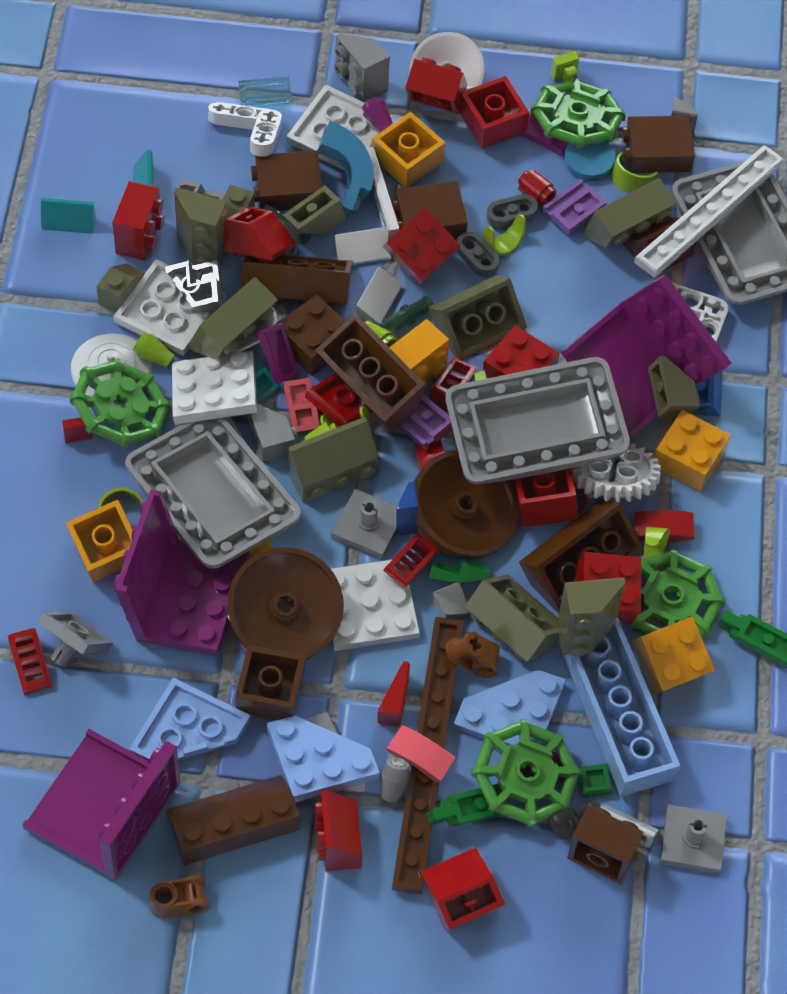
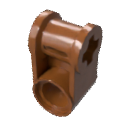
[446,631,500,678]
[150,875,210,918]

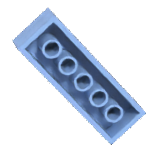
[558,617,680,797]

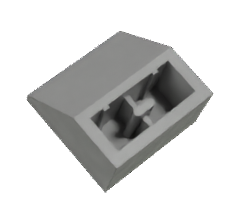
[334,33,390,102]

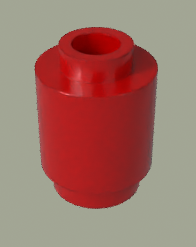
[518,170,557,206]

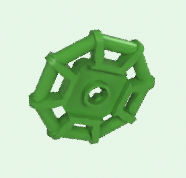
[530,79,626,148]
[69,358,171,448]
[630,549,725,638]
[471,719,582,827]

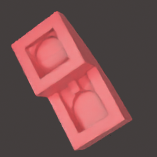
[283,378,320,433]
[385,725,456,783]

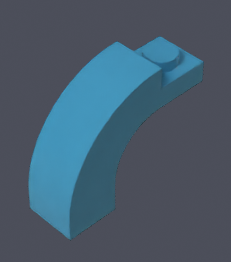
[316,121,374,218]

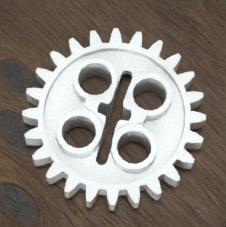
[570,443,661,502]

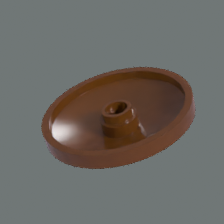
[413,450,519,560]
[227,547,344,660]

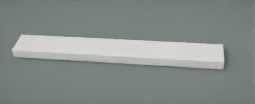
[634,145,785,278]

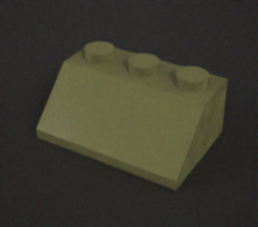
[583,178,677,248]
[174,187,228,266]
[428,275,527,360]
[187,277,278,359]
[288,417,379,502]
[464,574,559,662]
[557,578,625,657]

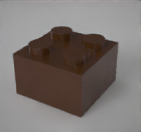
[277,295,345,376]
[235,645,305,720]
[567,805,644,885]

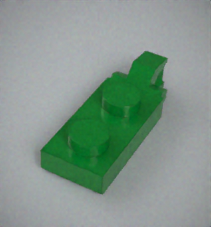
[718,610,787,668]
[426,784,509,827]

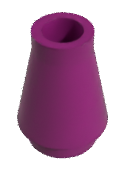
[362,97,393,132]

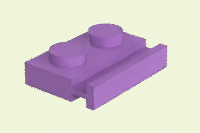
[543,179,607,236]
[399,395,452,451]

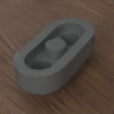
[487,194,538,228]
[457,231,500,277]

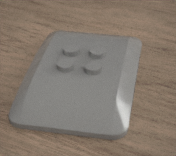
[672,161,787,305]
[446,357,630,484]
[125,418,301,568]

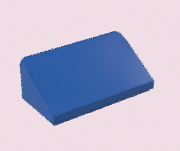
[692,371,722,416]
[396,482,418,536]

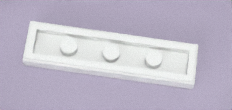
[366,147,400,239]

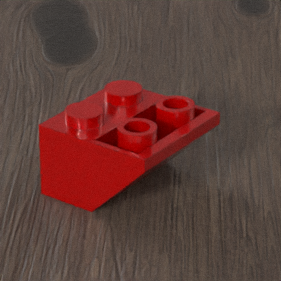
[224,206,296,262]
[315,791,362,871]
[420,847,505,930]

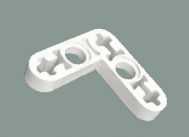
[208,102,282,156]
[672,282,728,342]

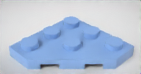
[453,670,566,746]
[129,678,251,761]
[267,716,380,802]

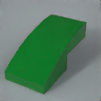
[428,559,490,582]

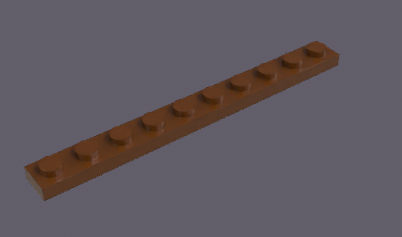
[392,617,464,895]

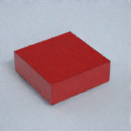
[62,417,93,443]

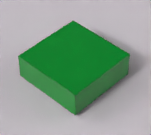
[578,763,613,798]

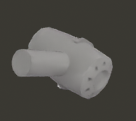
[380,753,410,802]

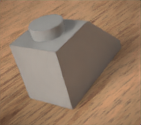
[247,404,298,462]

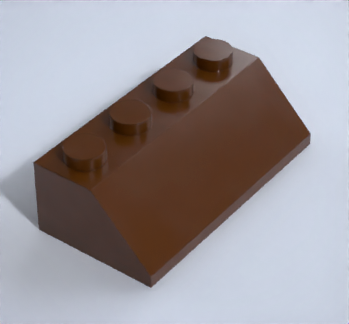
[241,254,353,307]
[315,313,426,433]
[519,499,643,613]
[166,775,299,865]

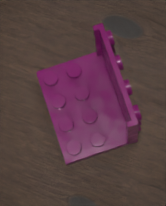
[560,274,731,438]
[113,489,251,656]
[22,729,180,881]

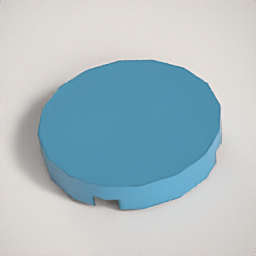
[564,141,616,181]

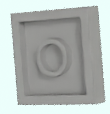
[331,489,397,559]
[38,611,113,667]
[660,804,727,874]

